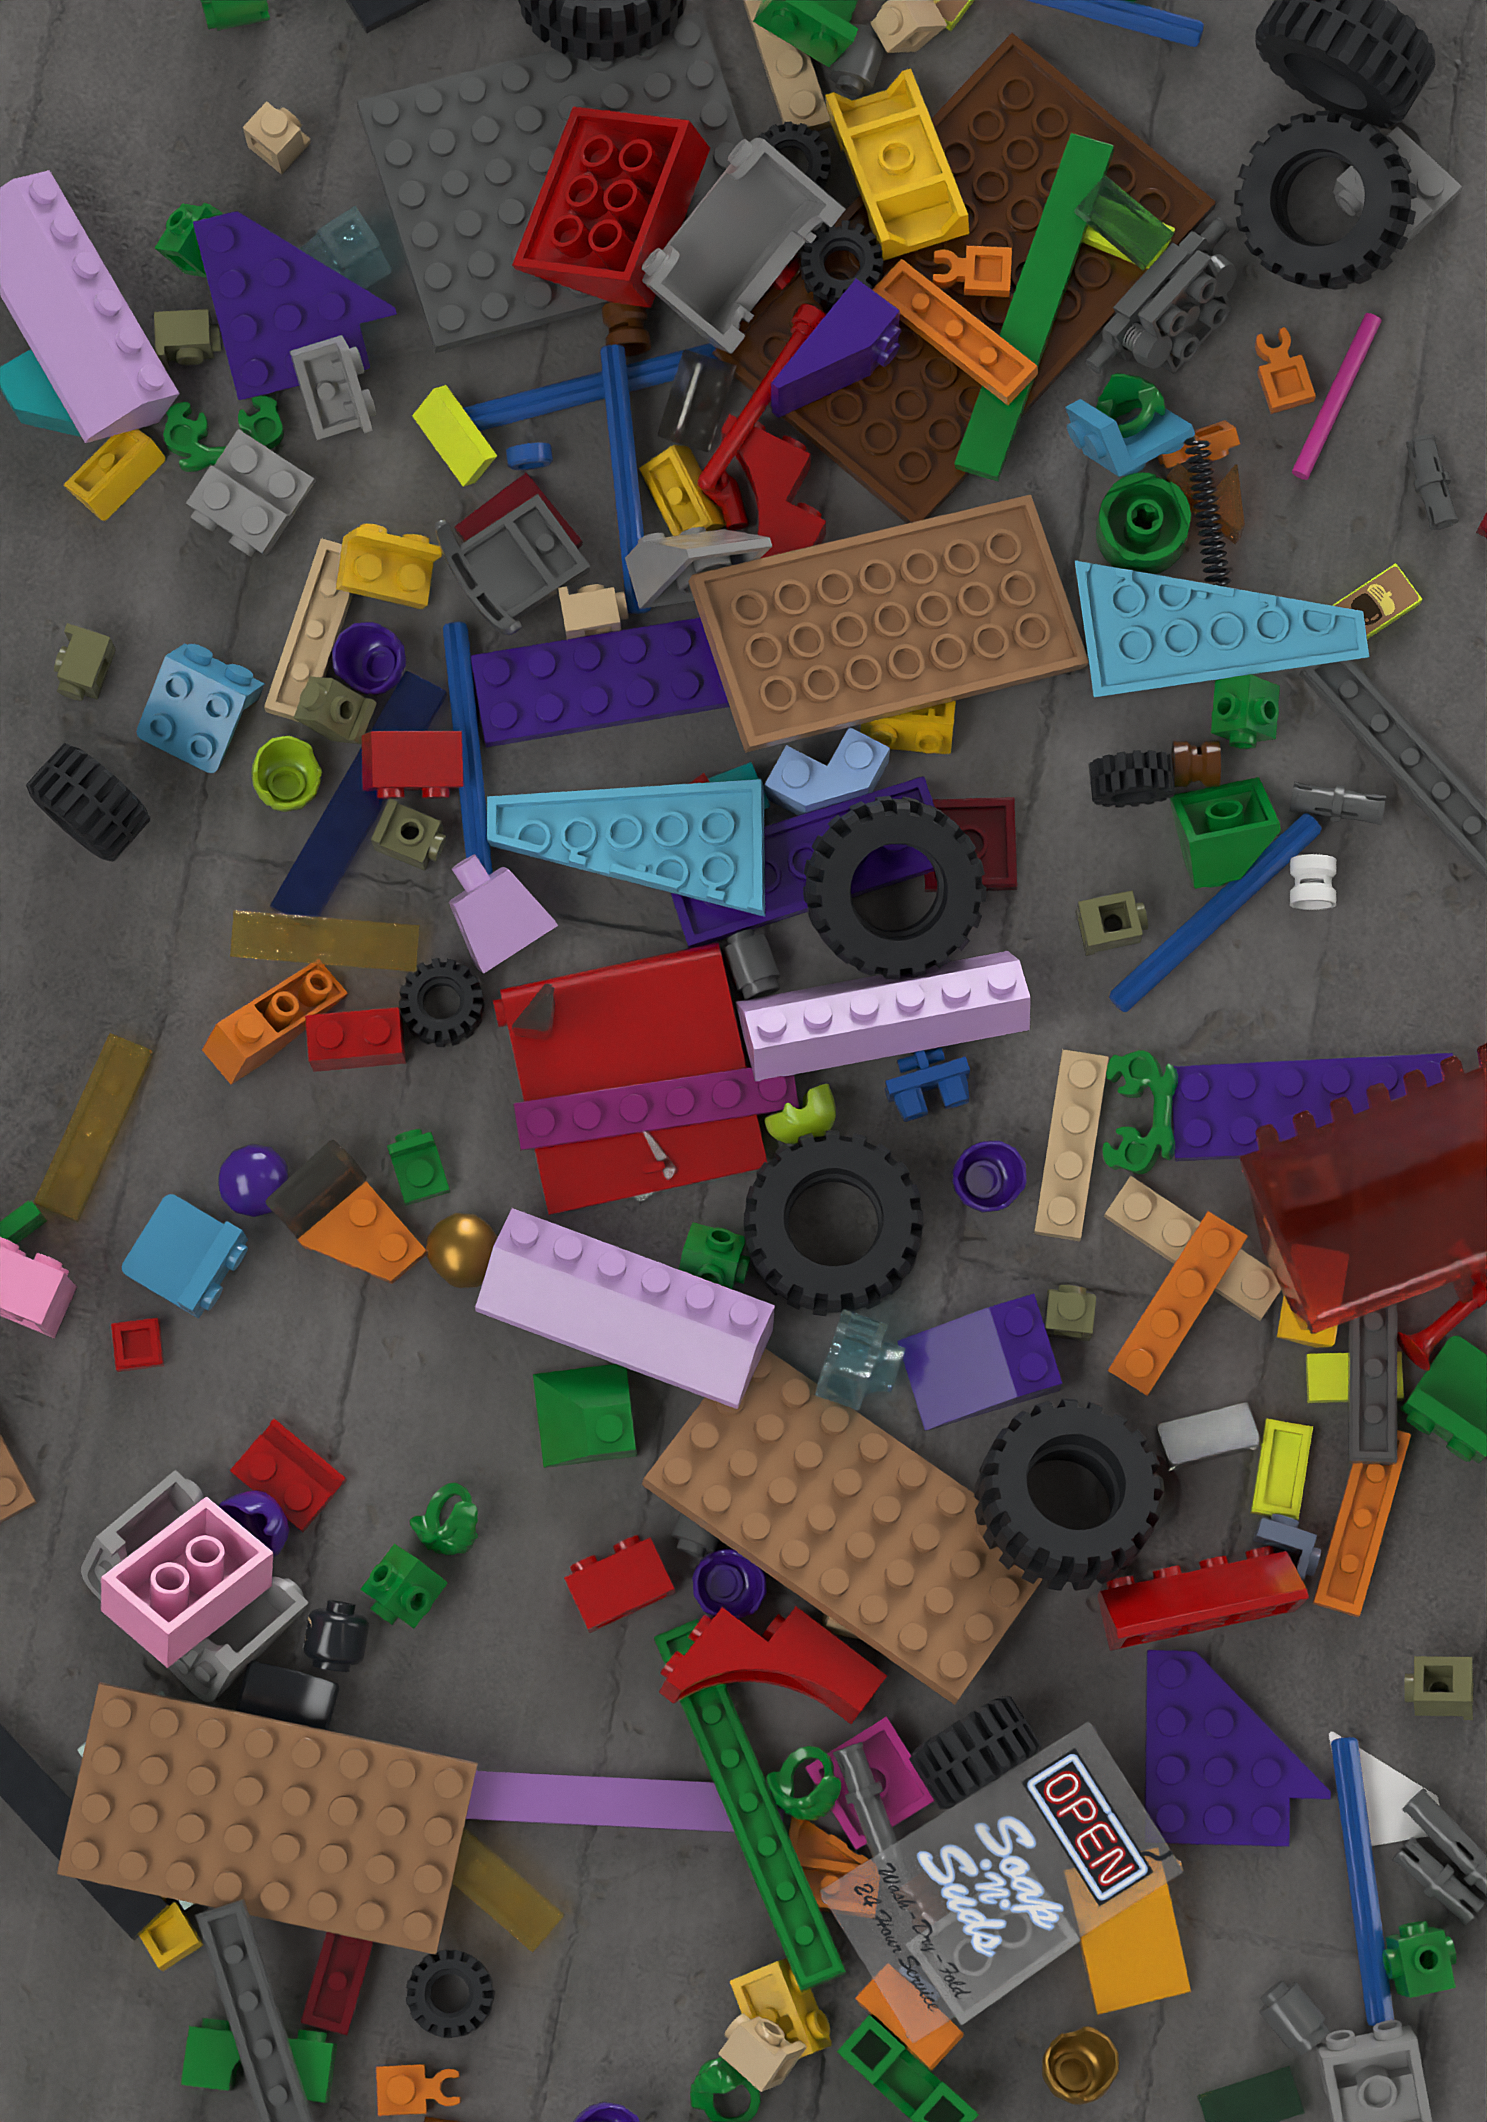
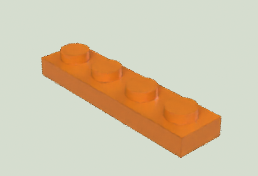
[872,259,1038,406]
[1108,1211,1248,1396]
[1312,1430,1411,1617]

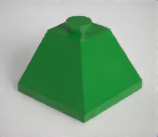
[1170,777,1281,889]
[533,1364,638,1468]

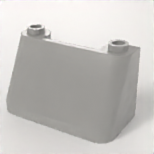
[642,138,845,354]
[81,1470,309,1702]

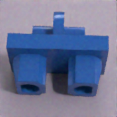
[884,1047,970,1122]

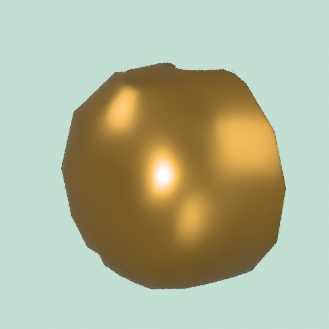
[426,1213,498,1288]
[1042,2026,1119,2105]

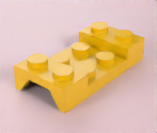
[825,68,969,261]

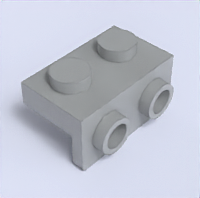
[289,335,377,440]

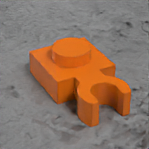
[933,246,1012,297]
[1255,327,1316,414]
[1157,420,1240,468]
[376,2064,461,2116]

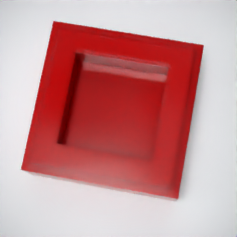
[111,1318,164,1372]

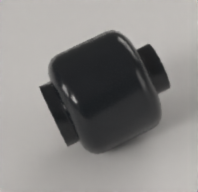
[303,1600,369,1672]

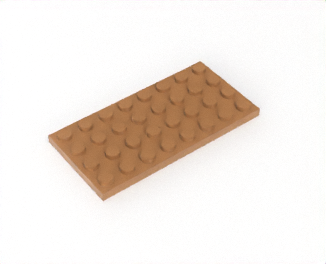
[688,494,1089,753]
[641,1348,1043,1705]
[57,1682,478,1955]

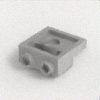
[1333,126,1462,253]
[186,429,316,557]
[1316,2020,1432,2122]

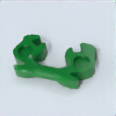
[163,396,284,472]
[1102,1050,1178,1175]

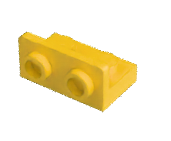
[336,524,442,609]
[860,700,956,754]
[729,1958,832,2059]

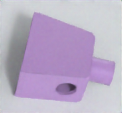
[449,854,558,973]

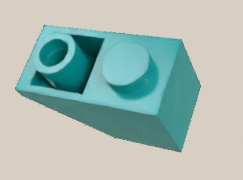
[0,349,81,437]

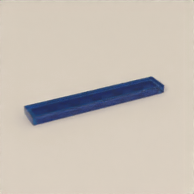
[270,670,447,930]

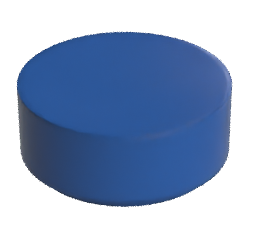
[506,443,553,470]

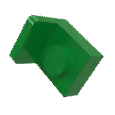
[387,1129,450,1206]

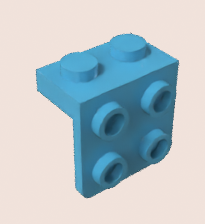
[1065,399,1195,477]
[137,643,265,773]
[122,1194,248,1319]

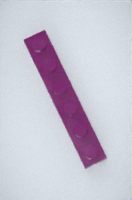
[513,1067,799,1151]

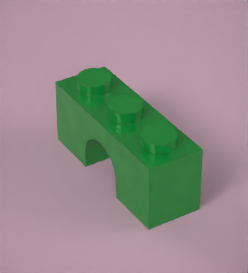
[837,2015,979,2122]
[181,2018,337,2103]

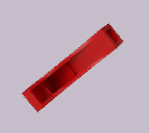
[721,414,826,559]
[659,1606,887,1724]

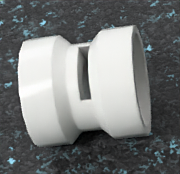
[1290,854,1336,910]

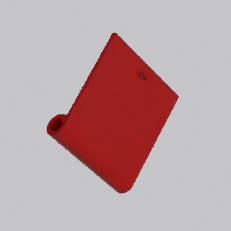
[493,942,767,1215]

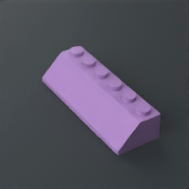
[0,170,179,443]
[736,951,1031,1082]
[475,1208,775,1409]

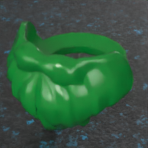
[1096,373,1166,438]
[409,1483,478,1556]
[766,1746,842,1821]
[690,2057,761,2122]

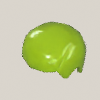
[251,735,322,812]
[765,1084,836,1144]

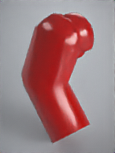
[702,471,749,531]

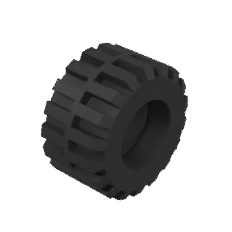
[26,743,151,862]
[909,1696,1042,1809]

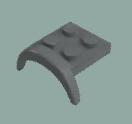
[435,494,590,636]

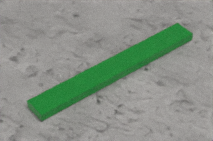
[954,133,1114,482]
[654,1619,846,1992]

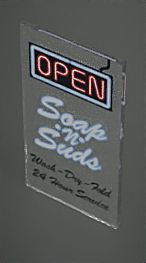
[819,1721,1184,2043]

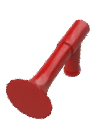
[1397,1240,1487,1371]

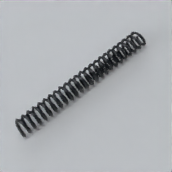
[1183,437,1232,588]

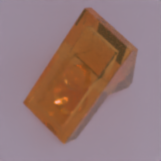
[1166,463,1245,544]

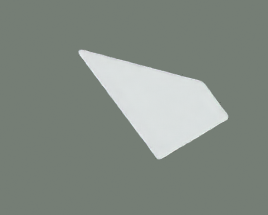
[1329,1732,1439,1846]

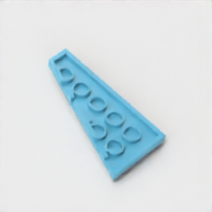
[1075,560,1370,697]
[487,779,765,917]

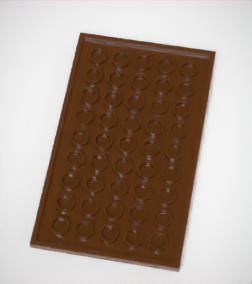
[712,33,1216,524]

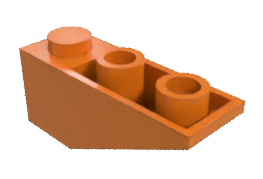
[202,959,348,1085]

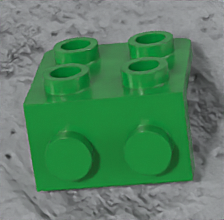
[753,0,858,67]
[1400,1336,1487,1464]

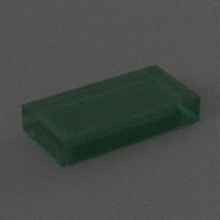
[1074,175,1174,271]
[1196,2066,1305,2122]

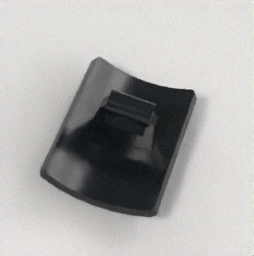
[235,1661,339,1731]

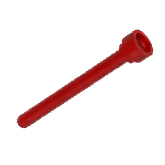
[697,303,826,491]

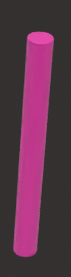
[1292,313,1382,480]

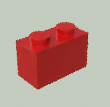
[361,731,463,799]
[305,1007,406,1072]
[564,1535,675,1633]

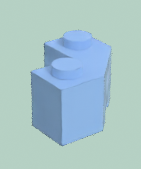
[764,727,890,816]

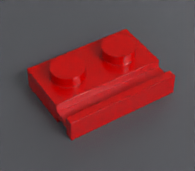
[230,1418,347,1532]

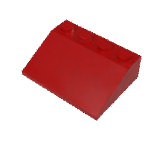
[512,106,711,308]
[1097,1546,1309,1651]

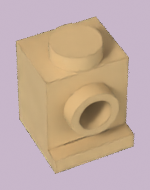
[870,0,947,53]
[243,101,311,174]
[558,584,629,639]
[718,2014,807,2092]

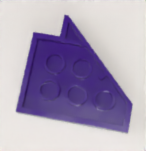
[193,211,397,401]
[1144,1650,1331,1847]

